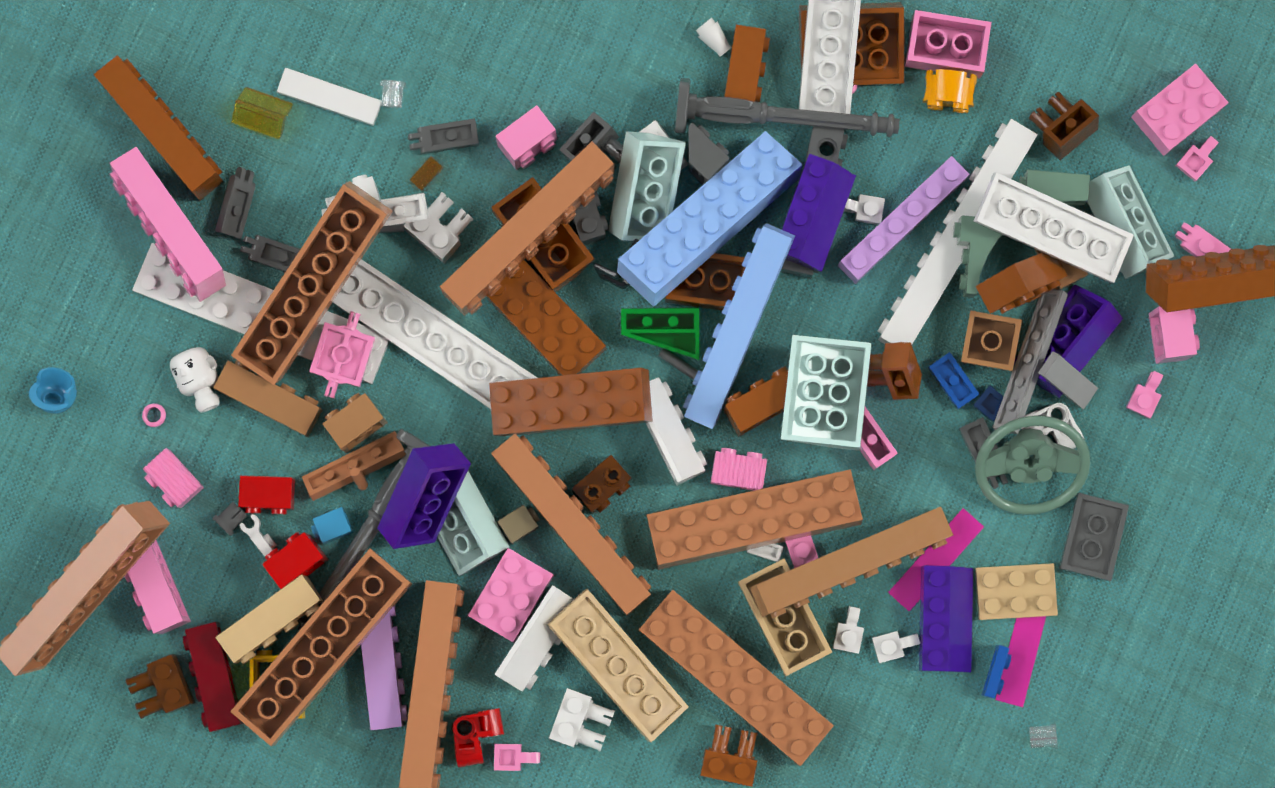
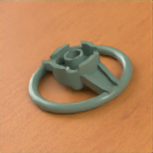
[975,416,1090,515]

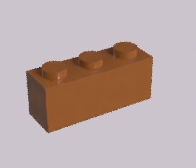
[724,24,770,102]

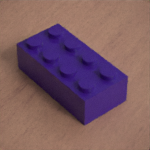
[377,443,471,549]

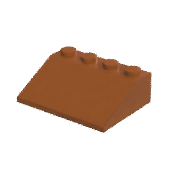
[799,2,904,85]

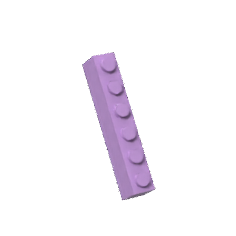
[838,156,969,284]
[361,605,408,730]

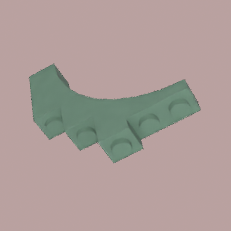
[953,170,1090,298]

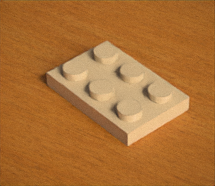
[975,563,1058,620]

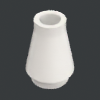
[696,18,732,57]

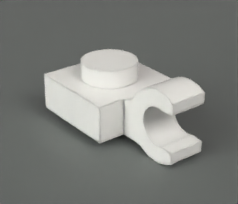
[843,194,885,225]
[240,514,277,557]
[833,606,864,654]
[872,631,920,663]

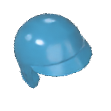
[29,367,77,414]

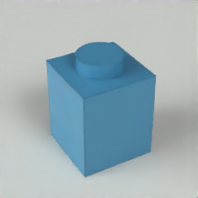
[311,507,354,544]

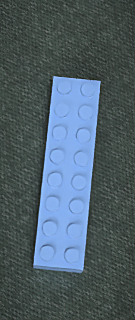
[617,131,802,307]

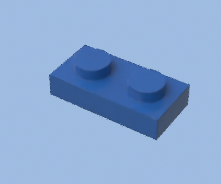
[928,352,979,410]
[981,645,1012,699]

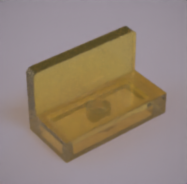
[231,87,293,139]

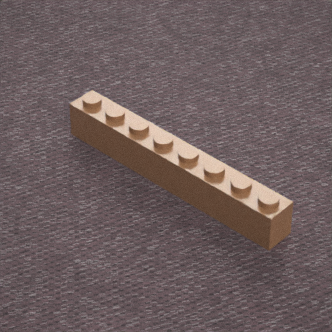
[750,507,953,619]

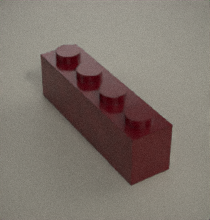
[183,622,244,732]

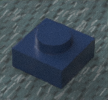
[973,385,1004,422]

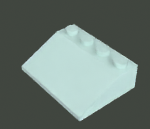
[781,335,871,451]

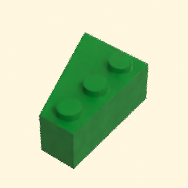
[621,307,699,360]

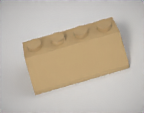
[738,558,832,676]
[215,575,323,664]

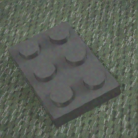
[1059,493,1129,581]

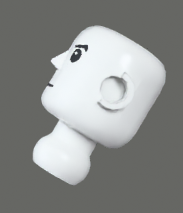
[170,347,219,413]

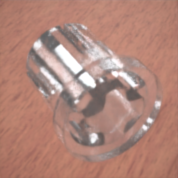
[380,80,406,108]
[1029,723,1058,749]

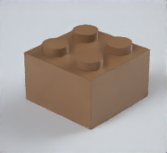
[961,310,1022,371]
[323,393,388,453]

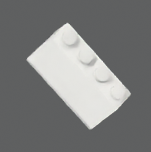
[646,378,707,486]
[495,585,574,692]

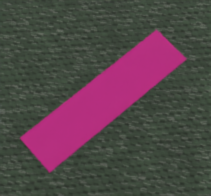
[888,508,984,611]
[995,616,1046,707]

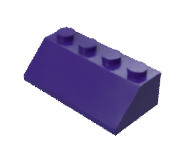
[782,154,856,272]
[1014,284,1123,398]
[919,565,973,672]

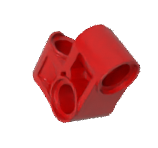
[453,708,504,768]

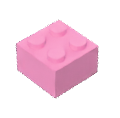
[496,105,557,170]
[1149,306,1200,364]

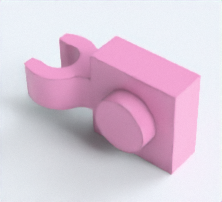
[1175,136,1219,182]
[1126,371,1163,419]
[494,744,540,771]

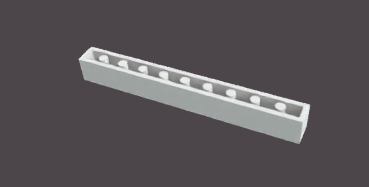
[877,119,1038,344]

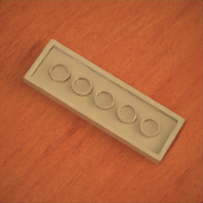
[547,589,689,742]

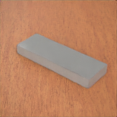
[1038,352,1098,409]

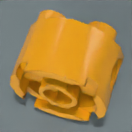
[923,69,977,113]

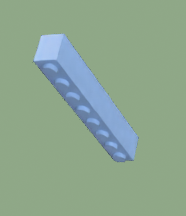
[683,223,795,429]

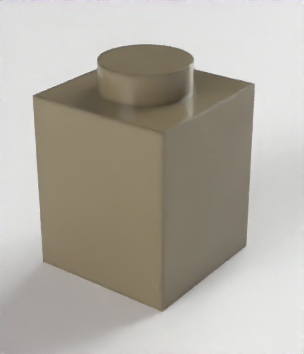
[498,505,540,545]

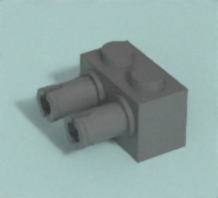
[559,112,623,175]

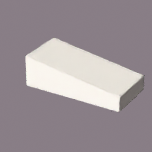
[747,544,784,562]

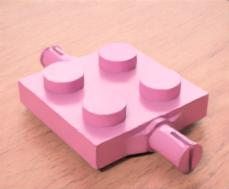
[309,311,375,398]

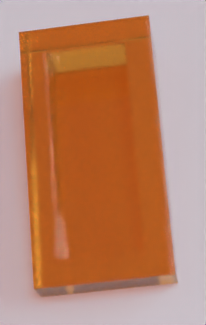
[410,156,444,191]

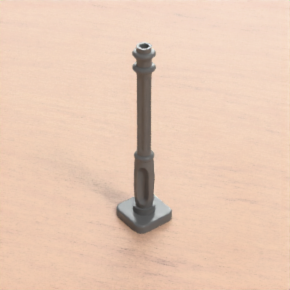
[675,78,900,138]
[297,429,430,631]

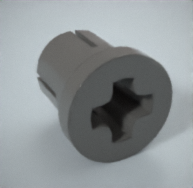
[212,502,247,536]

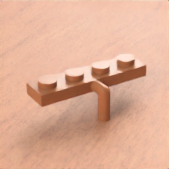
[302,431,406,501]

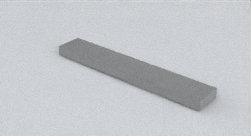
[992,290,1068,434]

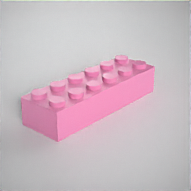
[110,147,226,302]

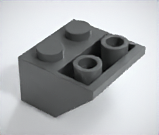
[688,123,730,185]

